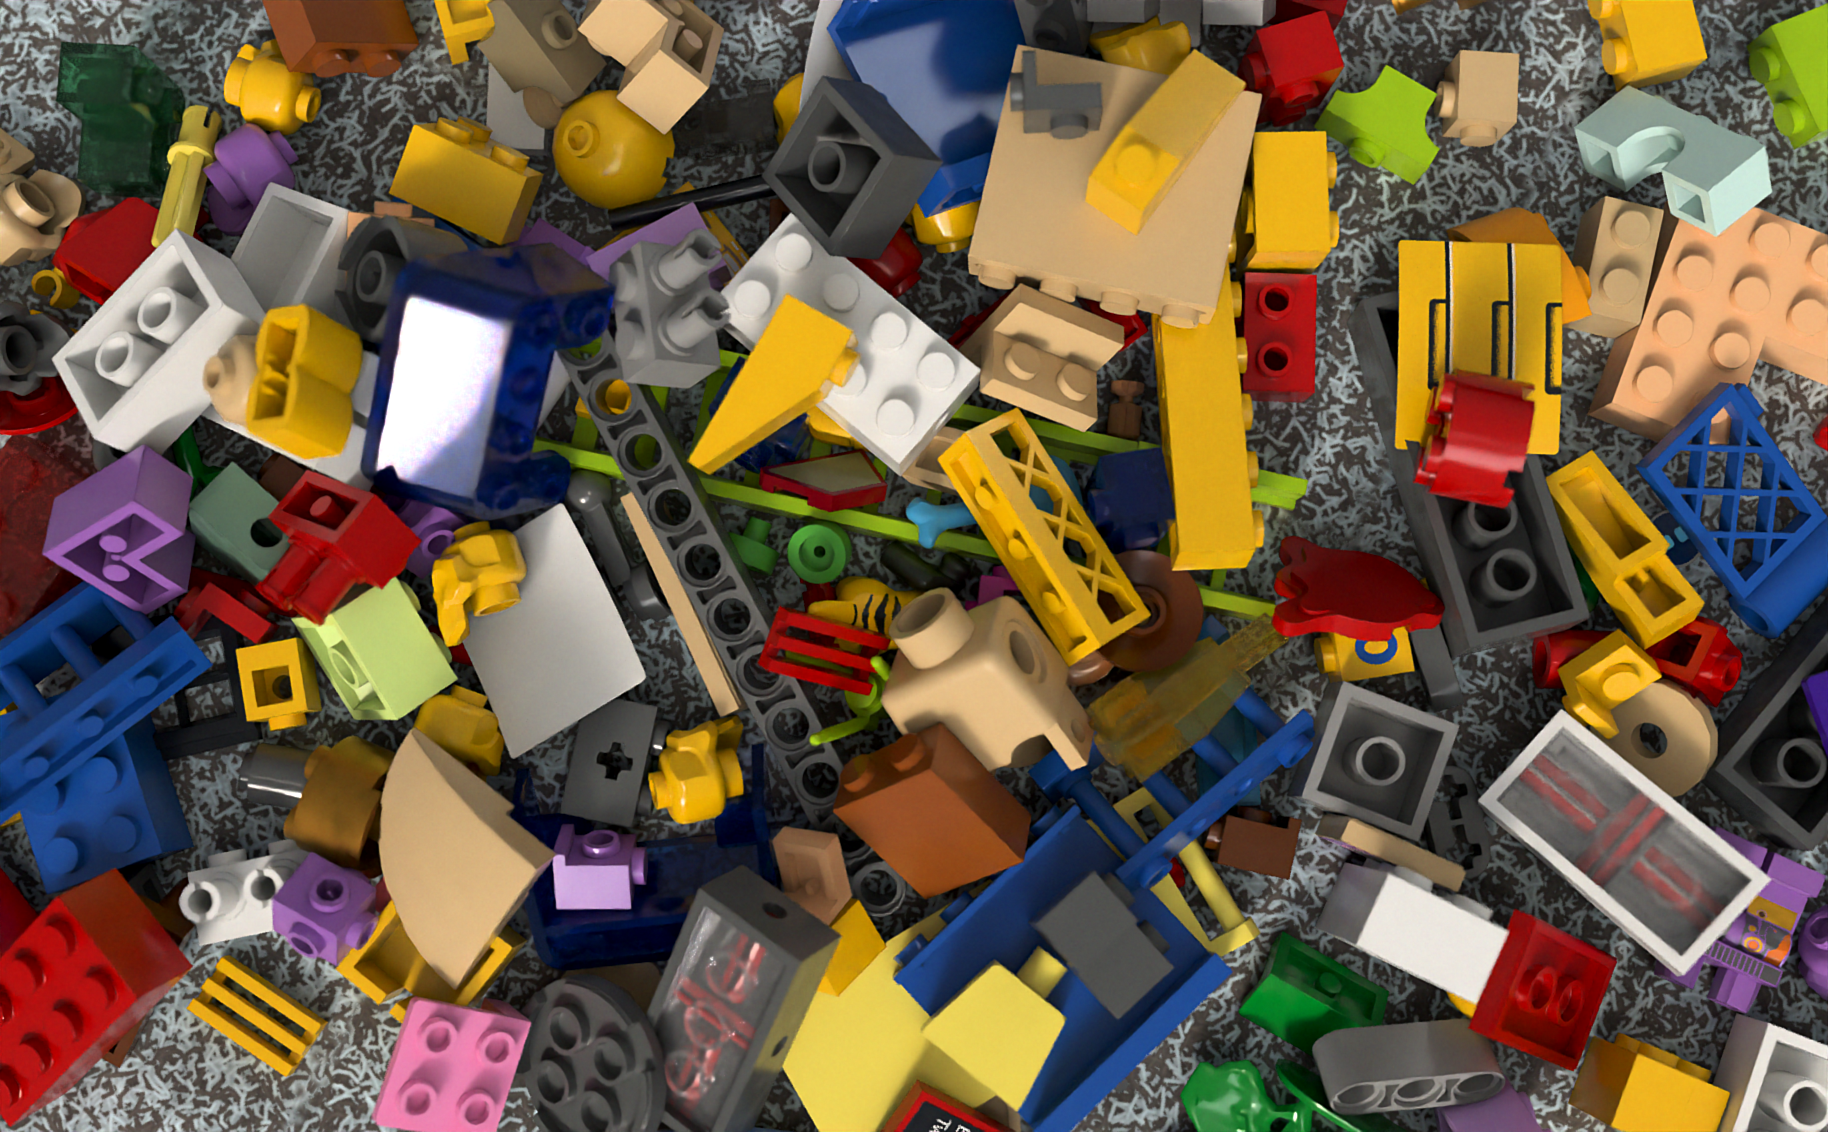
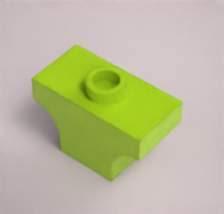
[1314,65,1440,185]

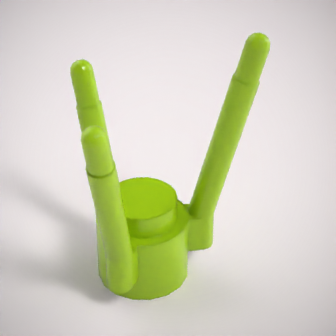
[785,650,891,746]

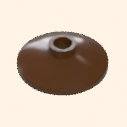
[1095,550,1204,672]

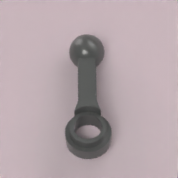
[564,469,673,622]

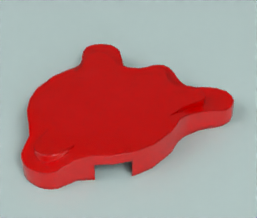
[1272,536,1445,642]

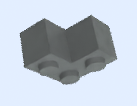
[1028,871,1174,1019]

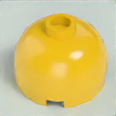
[552,89,675,209]

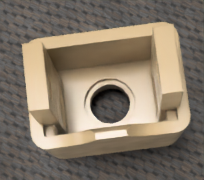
[882,588,1095,777]

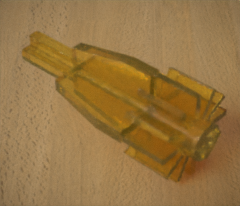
[1085,612,1289,783]

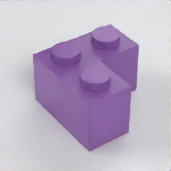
[42,444,196,615]

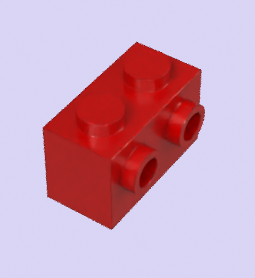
[1236,9,1345,127]
[1234,272,1317,403]

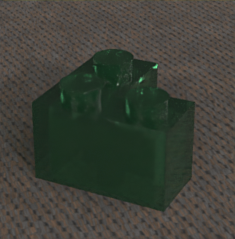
[56,42,185,198]

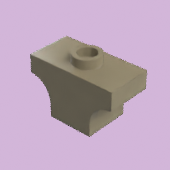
[476,0,607,104]

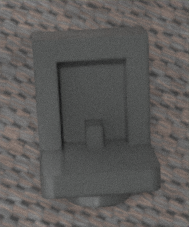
[1010,50,1102,139]

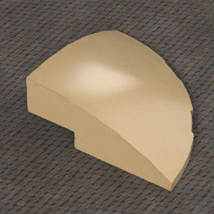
[378,727,556,990]

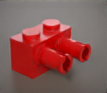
[255,470,422,627]

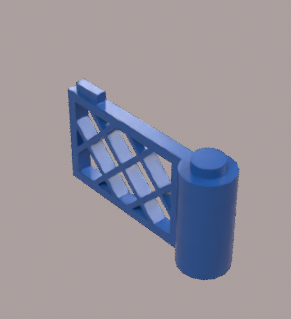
[1635,382,1828,639]

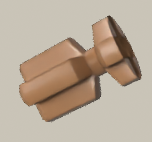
[1107,380,1145,441]

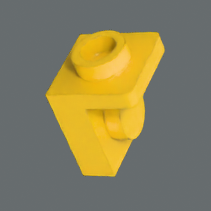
[1557,629,1662,740]

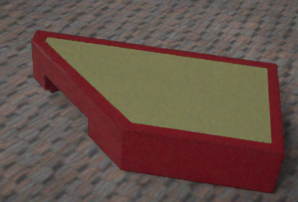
[759,449,888,512]

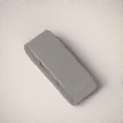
[1312,1018,1505,1115]

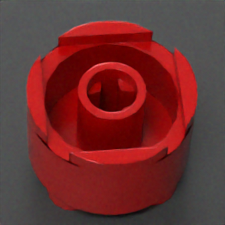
[1413,369,1535,509]

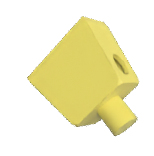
[920,946,1068,1111]

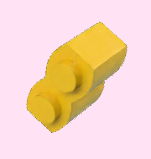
[245,304,362,460]

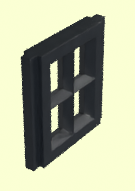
[91,613,263,761]

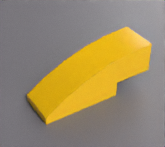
[1545,450,1705,650]

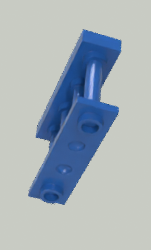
[0,580,213,825]
[1027,614,1315,894]

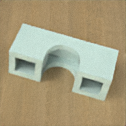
[1574,85,1772,237]

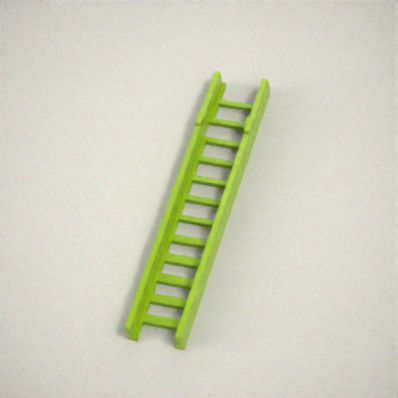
[510,313,1308,625]

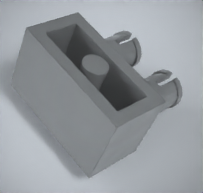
[608,229,731,389]

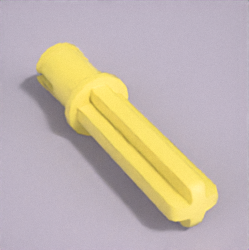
[151,105,223,248]

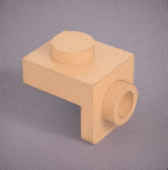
[772,826,852,925]

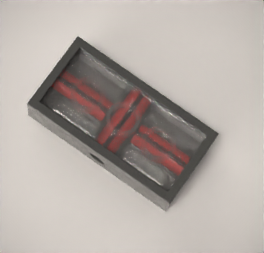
[646,865,842,1132]

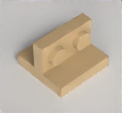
[958,283,1124,432]

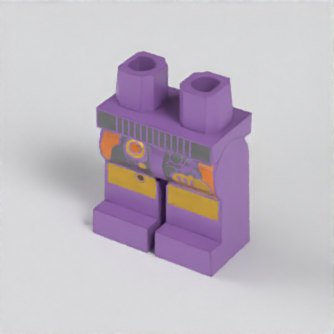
[1653,826,1826,1013]

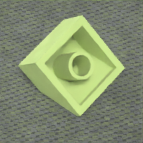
[291,577,458,720]

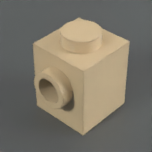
[1434,50,1519,147]

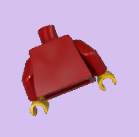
[31,197,209,309]

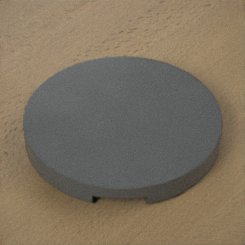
[516,974,667,1132]

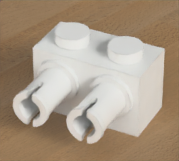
[180,839,310,946]

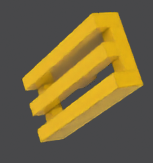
[186,955,328,1077]

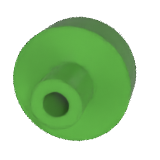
[716,516,780,576]
[787,520,852,584]

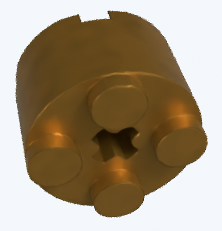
[283,736,396,879]

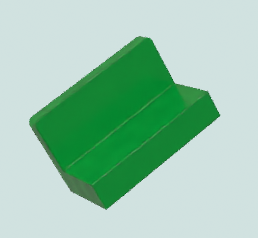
[1238,931,1389,1057]

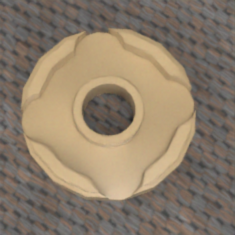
[1590,678,1718,798]

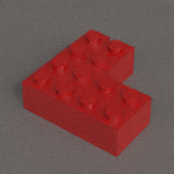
[0,867,194,1127]

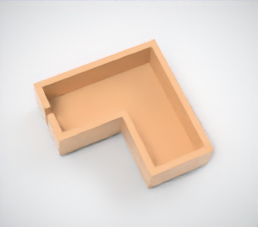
[1587,201,1828,454]

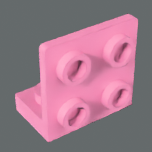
[372,997,532,1132]

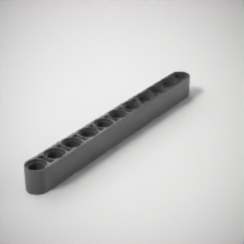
[554,313,908,917]

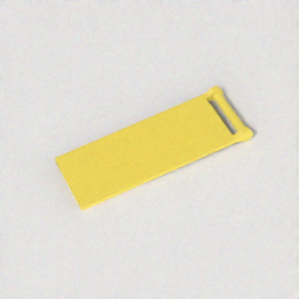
[782,786,1261,1132]

